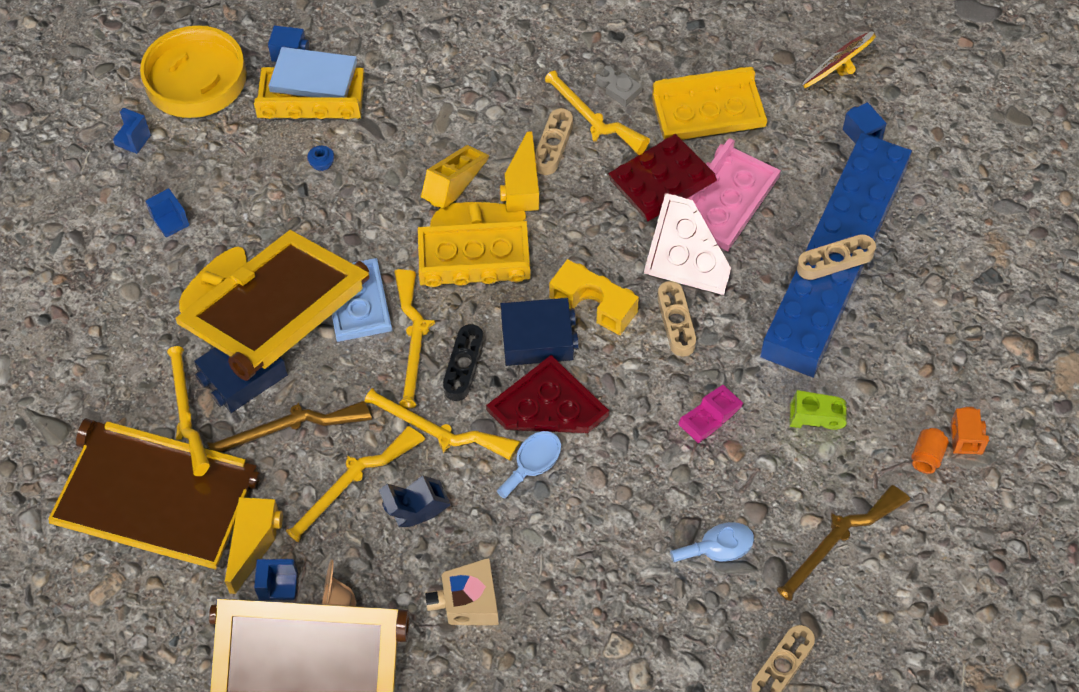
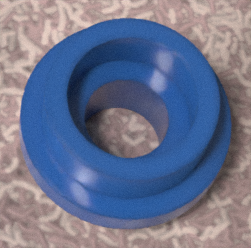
[307,145,334,171]

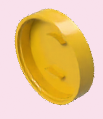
[140,25,247,118]

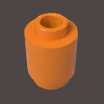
[911,428,949,474]

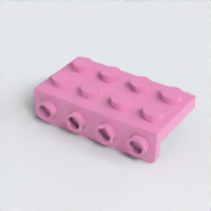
[687,138,781,251]

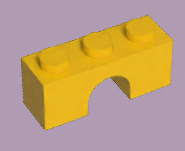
[549,259,639,336]

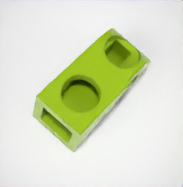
[789,390,847,430]

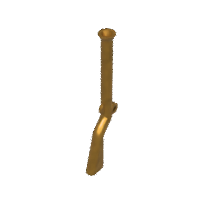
[207,401,372,452]
[777,485,910,601]

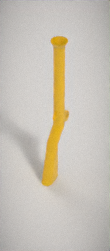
[545,70,650,155]
[394,269,435,409]
[167,346,210,476]
[365,388,522,461]
[286,426,425,542]

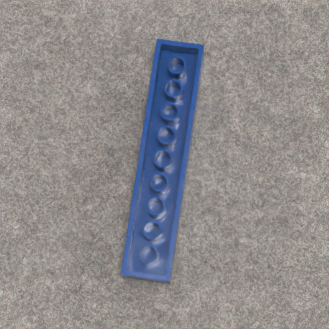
[760,133,912,378]

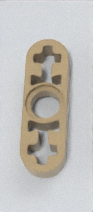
[535,108,573,175]
[797,235,876,280]
[657,281,696,357]
[750,625,815,692]

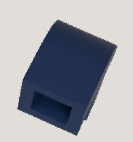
[379,475,451,527]

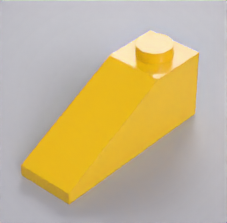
[500,131,539,212]
[421,145,489,208]
[225,497,283,594]

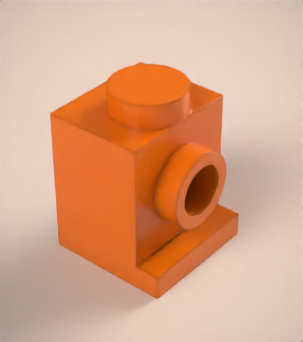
[950,407,989,455]

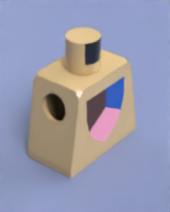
[425,559,499,625]

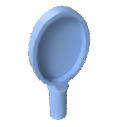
[497,431,561,498]
[670,522,754,562]

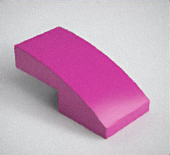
[678,385,743,444]

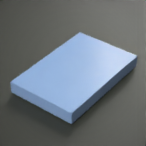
[269,47,357,98]
[332,258,392,342]

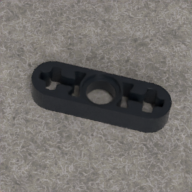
[443,324,484,401]

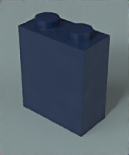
[500,298,579,366]
[194,347,288,413]

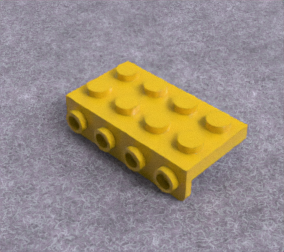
[254,67,365,119]
[652,67,767,140]
[418,221,530,287]

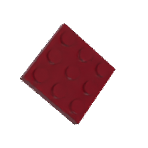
[608,134,717,222]

